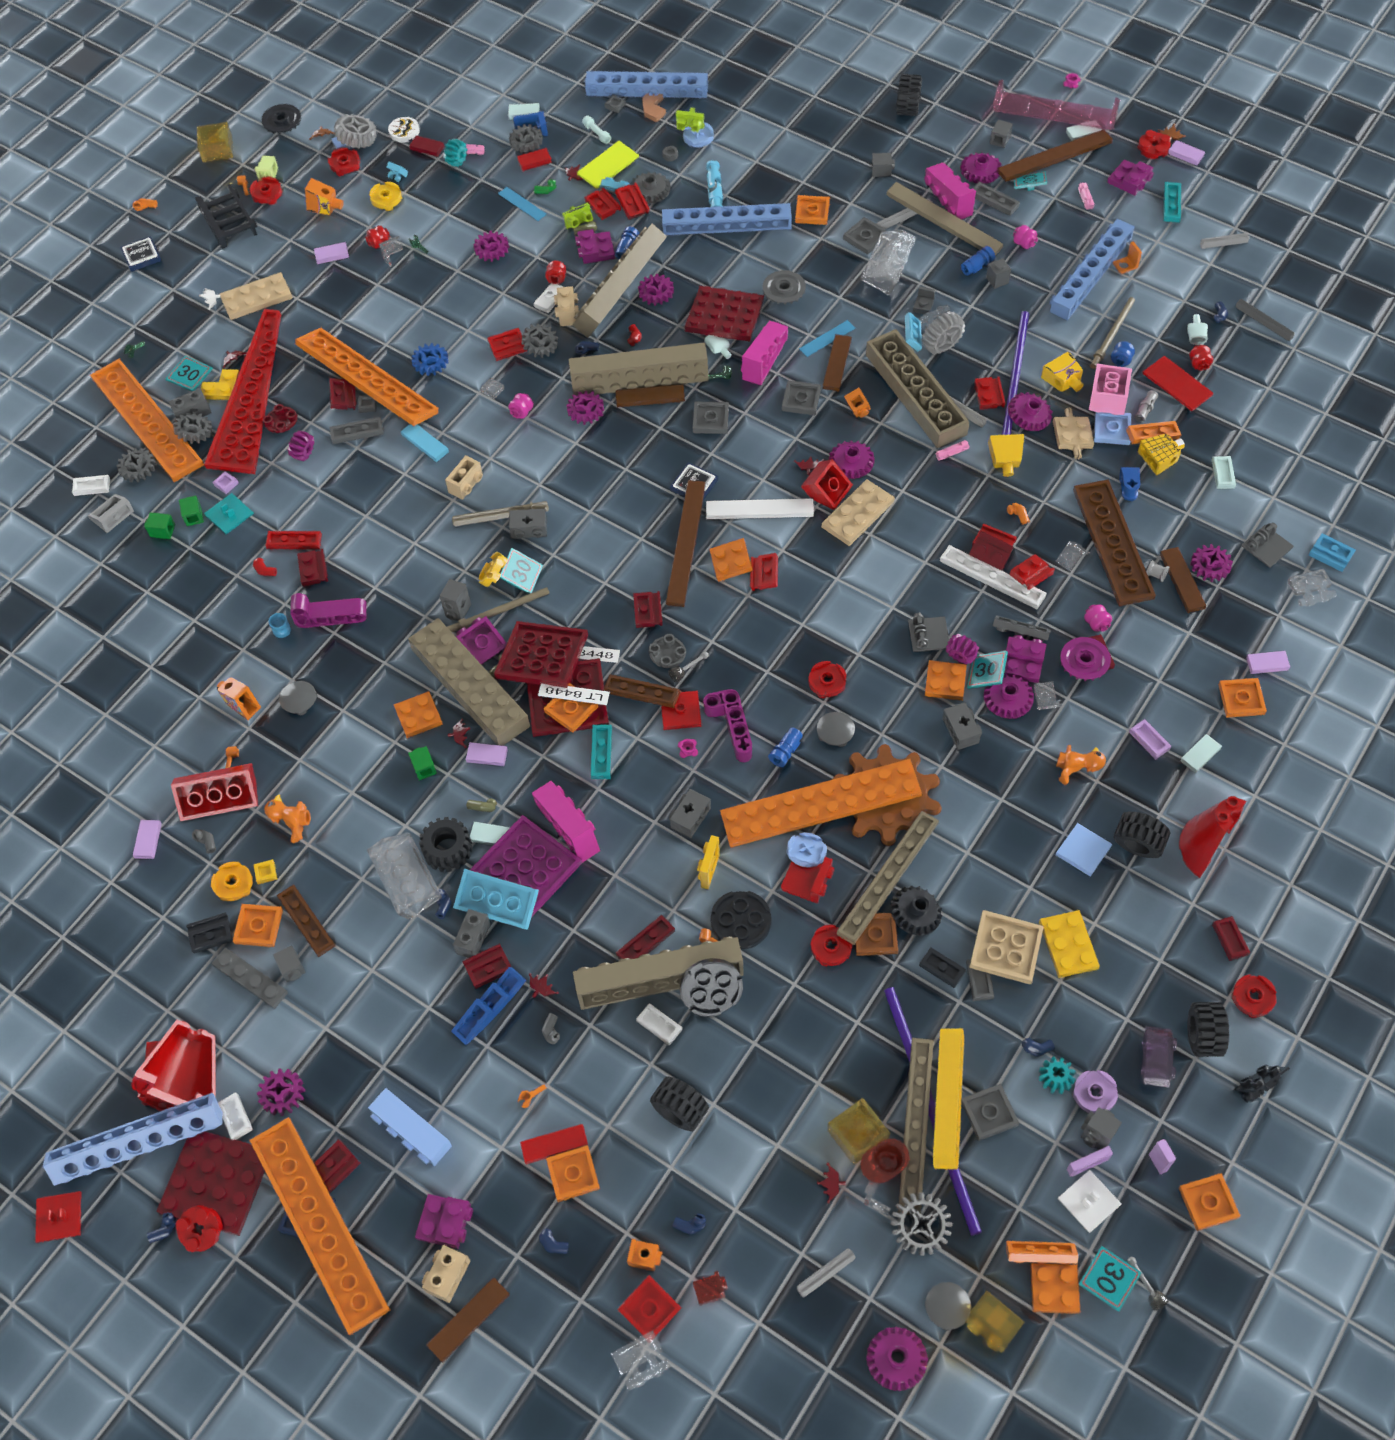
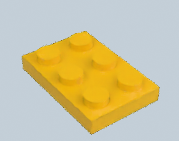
[1039,910,1100,978]

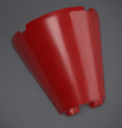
[1179,796,1246,878]
[131,1020,216,1111]

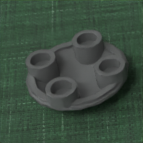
[649,634,686,668]
[279,681,317,715]
[817,712,855,747]
[925,1282,971,1330]

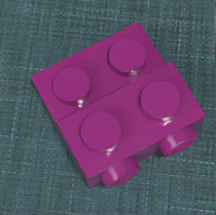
[1107,159,1154,196]
[575,229,615,264]
[456,616,507,665]
[1004,635,1047,683]
[415,1194,473,1249]

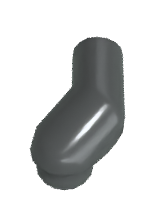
[192,829,216,853]
[541,1013,560,1044]

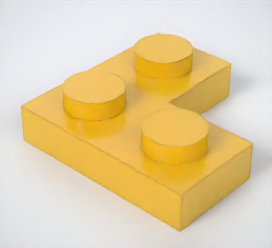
[201,369,239,400]

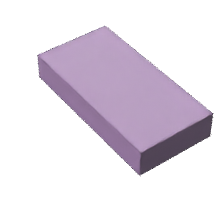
[1168,140,1205,166]
[314,242,349,264]
[1246,651,1290,674]
[1129,719,1171,760]
[466,742,508,766]
[133,820,162,859]
[1149,1139,1176,1175]
[1067,1146,1113,1177]

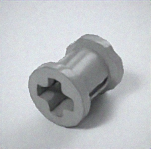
[1146,560,1170,582]

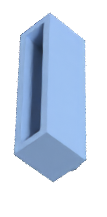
[368,1088,452,1167]

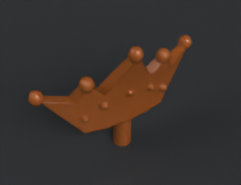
[1158,123,1186,142]
[309,126,335,140]

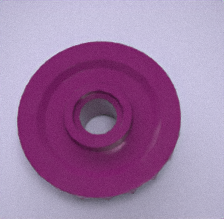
[960,152,1001,184]
[1008,392,1052,431]
[829,440,875,479]
[1060,637,1111,681]
[984,674,1034,719]
[867,1327,928,1391]

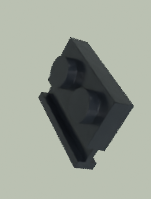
[186,912,233,954]

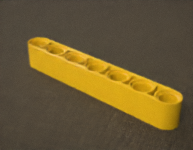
[933,1028,964,1169]

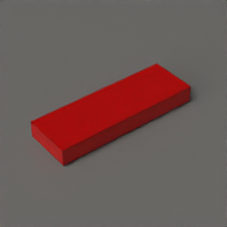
[265,531,322,549]
[520,1124,589,1164]

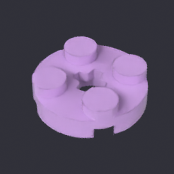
[1073,1070,1118,1113]

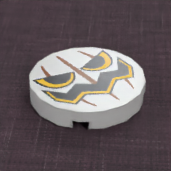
[388,117,420,143]

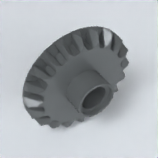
[630,171,671,203]
[763,270,806,305]

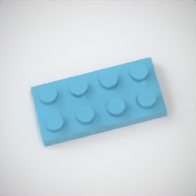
[453,869,539,930]

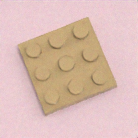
[969,910,1044,985]

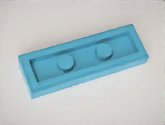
[905,312,922,352]
[401,424,449,462]

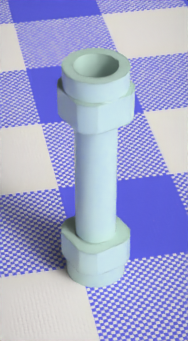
[582,116,611,144]

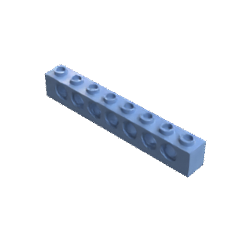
[585,71,708,98]
[662,203,792,235]
[1050,219,1135,321]
[43,1093,223,1186]

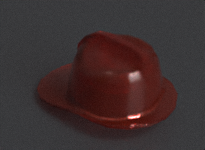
[860,1139,909,1183]

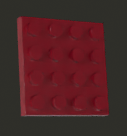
[685,286,764,342]
[494,621,588,688]
[527,658,609,737]
[156,1131,265,1236]

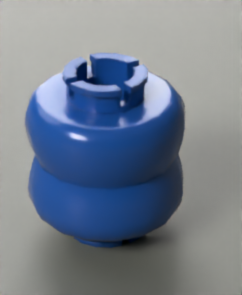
[1111,341,1135,367]

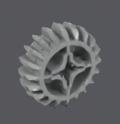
[334,114,376,149]
[922,311,965,355]
[891,1192,952,1256]

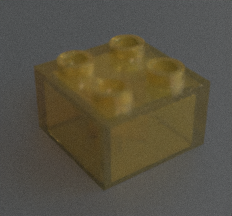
[197,122,233,162]
[827,1098,890,1165]
[966,1291,1025,1353]

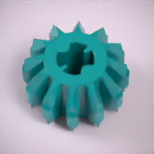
[443,139,467,167]
[1039,1057,1076,1095]

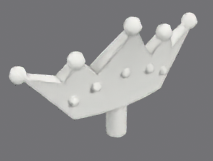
[199,288,221,310]

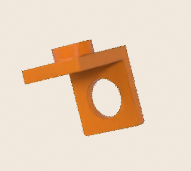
[1113,241,1142,274]

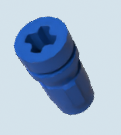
[614,226,640,260]
[961,246,995,276]
[768,727,803,767]

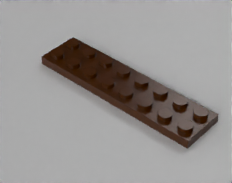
[1073,479,1156,606]

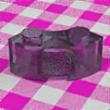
[1141,1026,1177,1088]

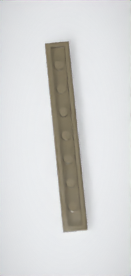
[887,182,1003,256]
[837,811,939,945]
[898,1038,934,1215]

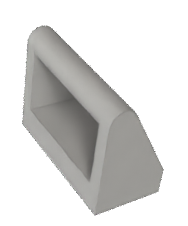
[88,494,134,533]

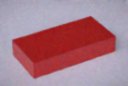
[517,148,552,171]

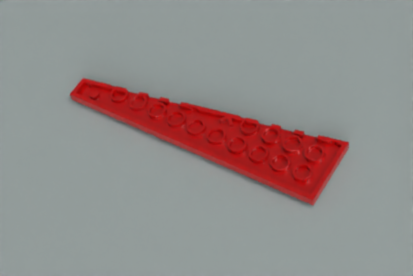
[204,309,281,474]

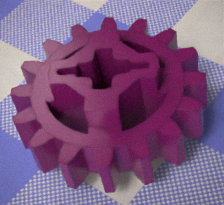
[473,231,509,262]
[638,274,674,306]
[566,390,604,425]
[1190,544,1233,582]
[257,1068,305,1116]

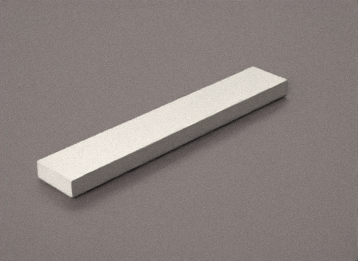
[706,499,814,519]
[940,545,1047,609]

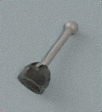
[668,651,709,683]
[1127,1257,1169,1311]

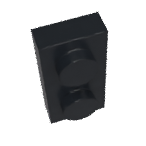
[919,947,966,988]

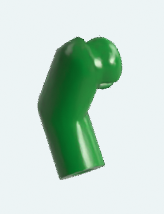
[534,179,557,194]

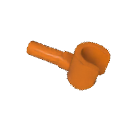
[237,175,249,196]
[225,746,239,768]
[699,928,718,943]
[518,1084,546,1108]

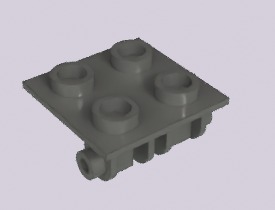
[1241,522,1294,567]
[908,613,949,652]

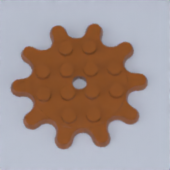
[832,744,942,846]

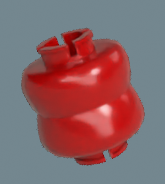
[365,225,390,249]
[545,260,567,285]
[1189,344,1213,371]

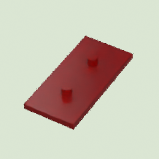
[1143,356,1214,411]

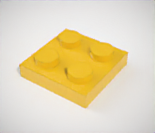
[697,835,720,890]

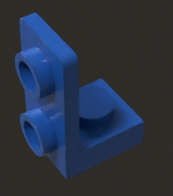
[513,111,548,137]

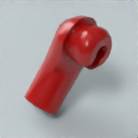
[627,324,642,346]
[253,558,277,576]

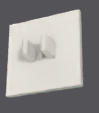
[1058,1170,1121,1233]

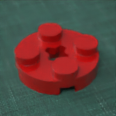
[1138,130,1171,159]
[328,147,360,176]
[250,177,282,205]
[808,661,847,699]
[811,924,852,966]
[1231,974,1277,1018]
[175,1205,222,1252]

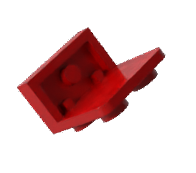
[781,857,835,904]

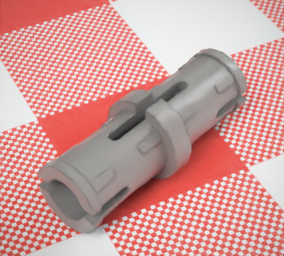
[1134,390,1158,423]

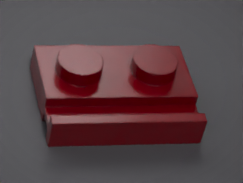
[329,378,356,410]
[969,531,1014,571]
[297,549,328,586]
[633,591,663,628]
[462,943,511,989]
[314,1139,361,1193]

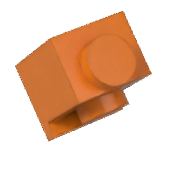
[844,388,871,418]
[627,1239,662,1272]

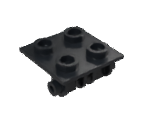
[1234,1065,1290,1103]

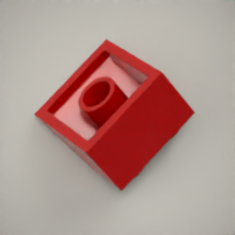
[801,459,853,510]

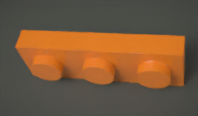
[1126,421,1181,444]
[1006,1241,1078,1265]

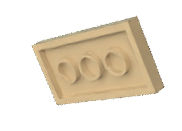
[220,272,292,320]
[822,479,895,546]

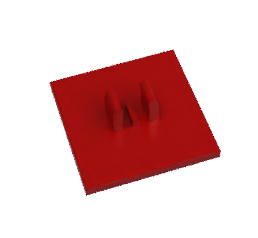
[35,1191,81,1243]

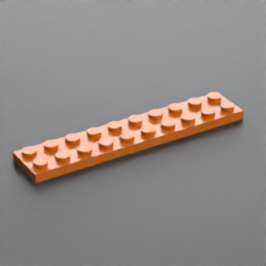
[295,328,439,426]
[90,359,204,482]
[720,759,922,848]
[250,1117,390,1335]

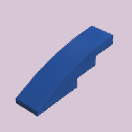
[451,967,527,1045]

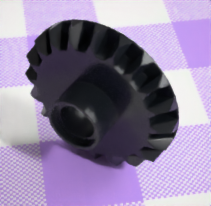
[261,104,302,134]
[890,885,943,935]

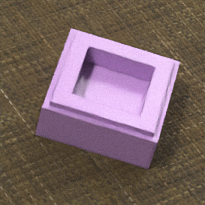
[213,471,239,494]

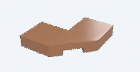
[642,93,666,122]

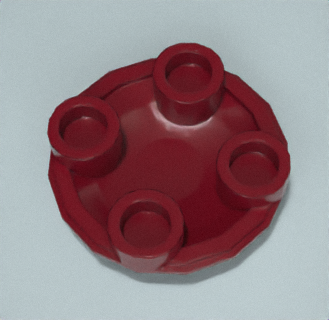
[263,404,298,433]

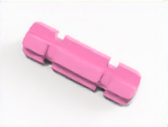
[466,144,485,155]
[1078,182,1094,210]
[936,440,969,461]

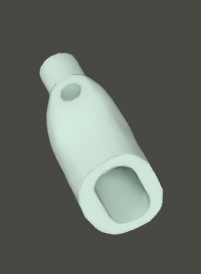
[1187,314,1208,345]
[704,335,731,359]

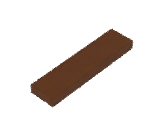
[823,334,852,392]
[616,384,685,407]
[1160,547,1206,613]
[604,674,680,708]
[277,884,335,958]
[427,1277,510,1363]

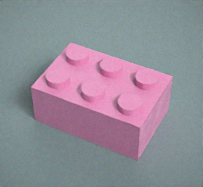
[1089,364,1132,415]

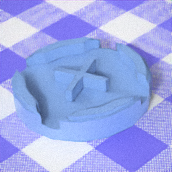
[683,122,714,147]
[787,832,827,867]

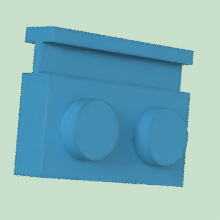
[1308,533,1356,572]

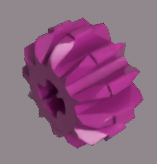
[287,430,315,461]
[945,634,979,665]

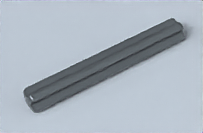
[1235,299,1295,341]

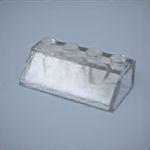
[860,230,917,295]
[367,833,442,920]

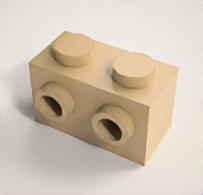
[554,286,579,326]
[445,455,483,500]
[422,1245,470,1303]

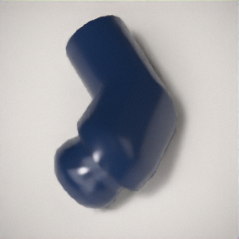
[1213,301,1228,323]
[575,341,599,355]
[434,889,452,919]
[1022,1038,1055,1057]
[147,1213,176,1243]
[672,1214,706,1235]
[539,1228,569,1254]

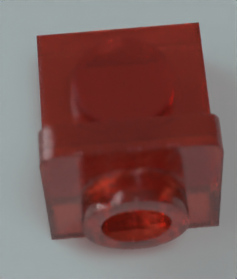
[692,1271,728,1306]

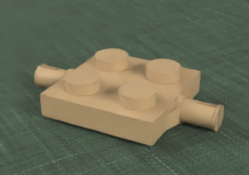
[1053,408,1094,459]

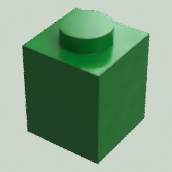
[179,495,204,526]
[144,513,175,539]
[408,746,437,781]

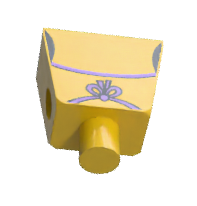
[1041,351,1083,392]

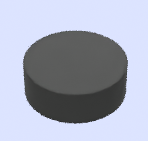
[662,146,678,161]

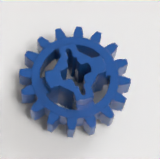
[411,343,449,376]

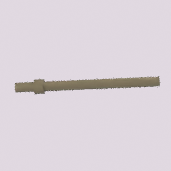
[1090,297,1135,369]
[447,587,549,632]

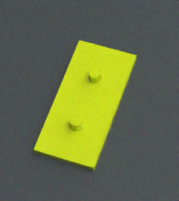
[577,141,639,189]

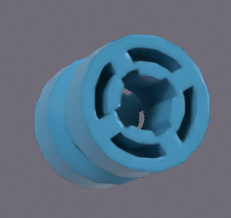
[268,613,291,638]

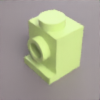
[255,156,278,181]

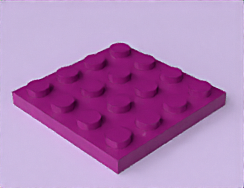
[470,815,582,918]

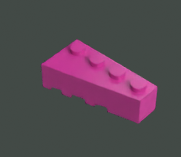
[924,162,976,219]
[741,320,788,385]
[532,781,600,863]

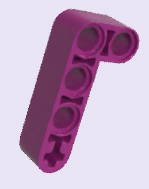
[290,593,366,628]
[704,689,752,762]

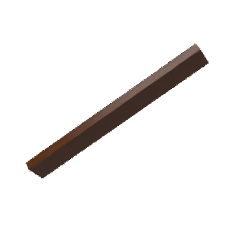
[997,130,1113,182]
[666,480,706,607]

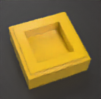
[253,859,278,885]

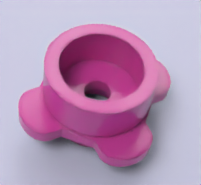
[1063,73,1081,88]
[678,739,698,758]

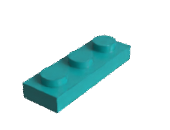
[1163,182,1181,223]
[591,725,612,779]

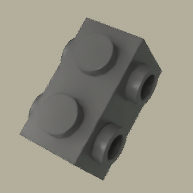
[1081,1107,1122,1150]

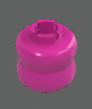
[1013,225,1038,249]
[508,393,533,419]
[1084,604,1112,632]

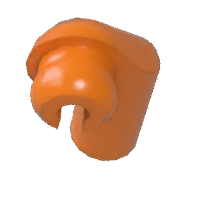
[132,198,158,211]
[1007,503,1030,525]

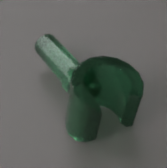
[409,235,429,254]
[124,341,145,358]
[708,366,732,380]

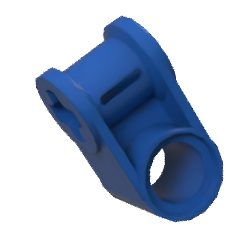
[1119,467,1141,501]

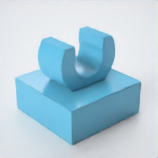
[386,162,408,182]

